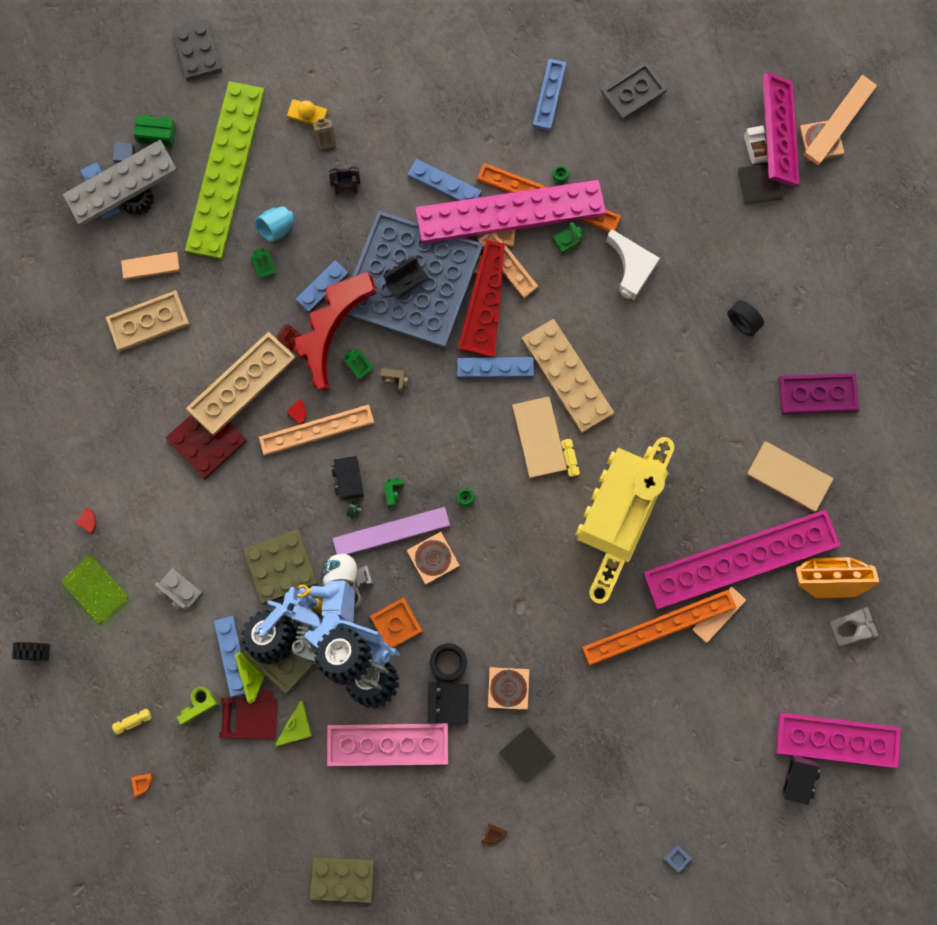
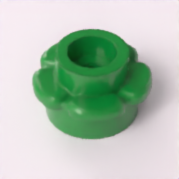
[551,166,570,184]
[456,488,475,507]

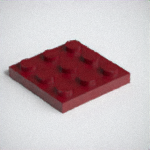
[165,415,247,480]

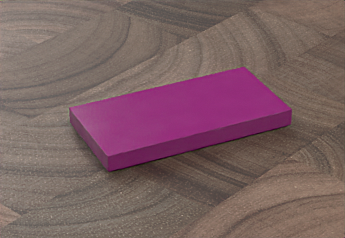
[778,373,859,415]

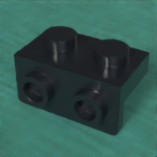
[383,255,429,299]

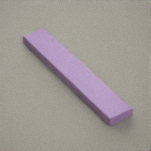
[333,507,450,555]

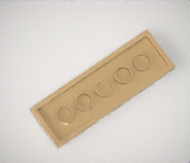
[521,319,614,434]
[186,332,296,436]

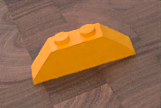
[796,557,879,598]

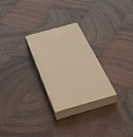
[105,290,190,352]
[512,397,567,479]
[746,441,834,513]

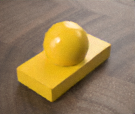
[287,99,328,125]

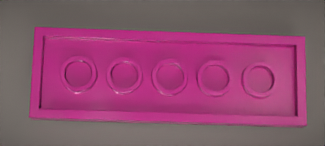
[763,72,800,187]
[776,713,901,768]

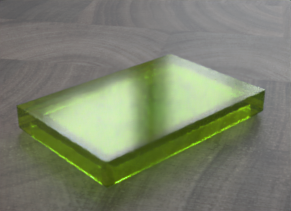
[60,555,130,624]

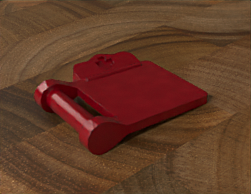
[219,688,277,739]

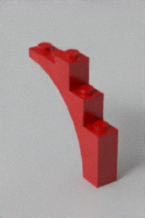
[294,272,378,392]

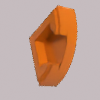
[131,773,153,797]

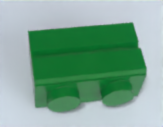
[133,114,177,146]

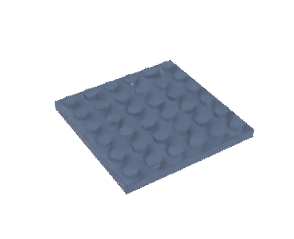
[347,211,484,348]

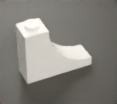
[606,229,660,300]

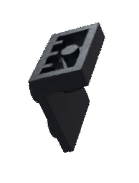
[427,682,469,724]

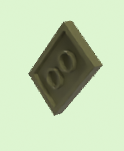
[310,857,374,903]

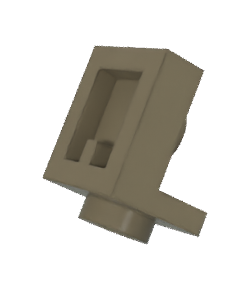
[313,118,337,150]
[381,368,408,393]

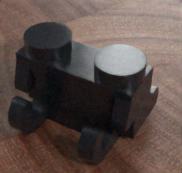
[329,166,361,195]

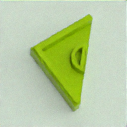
[235,651,265,704]
[275,701,312,747]

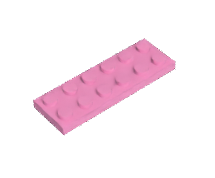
[327,723,448,766]

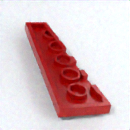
[458,239,505,358]

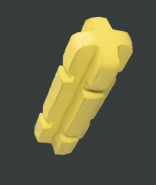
[561,439,580,477]
[112,709,151,735]

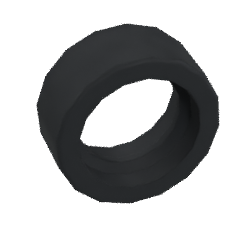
[727,300,764,336]
[430,643,467,682]

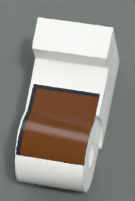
[744,126,768,164]

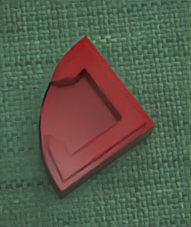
[287,398,306,425]
[75,507,96,534]

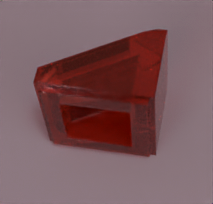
[275,324,302,351]

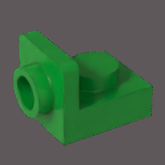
[553,222,583,254]
[250,248,276,278]
[342,349,373,380]
[384,478,404,509]

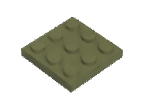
[243,529,318,604]
[243,615,314,694]

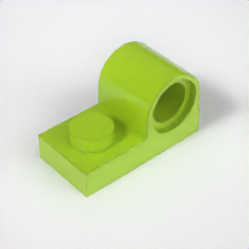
[177,687,219,725]

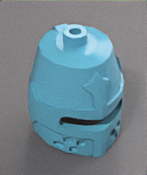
[255,206,294,242]

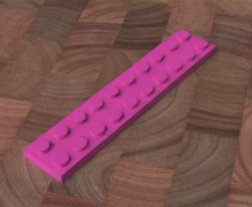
[416,180,606,244]
[643,510,840,610]

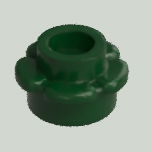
[346,501,362,520]

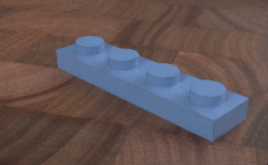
[533,59,566,131]
[407,159,481,201]
[457,357,534,378]
[214,616,245,698]

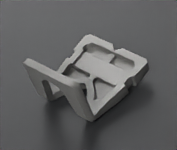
[830,607,878,646]

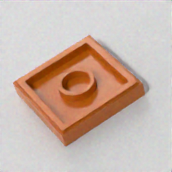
[370,597,423,648]

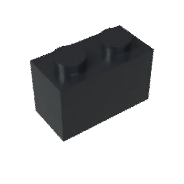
[331,456,364,501]
[782,755,821,805]

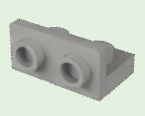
[155,568,203,611]

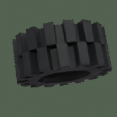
[121,188,154,216]
[12,642,50,661]

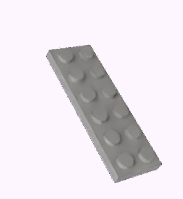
[63,140,178,226]

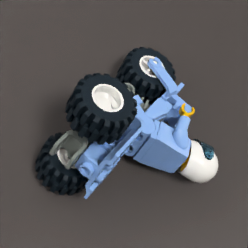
[241,554,400,709]

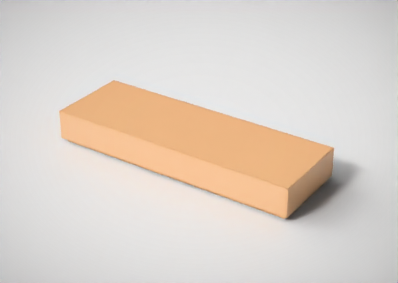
[121,252,180,280]
[691,587,746,643]

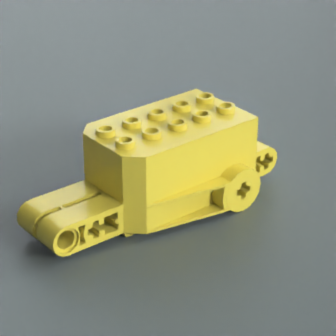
[575,437,674,604]

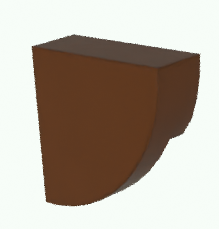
[481,823,507,844]

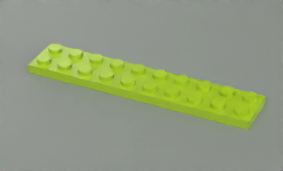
[185,81,265,260]

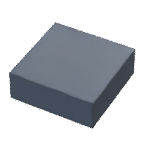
[113,143,134,163]
[663,844,692,874]

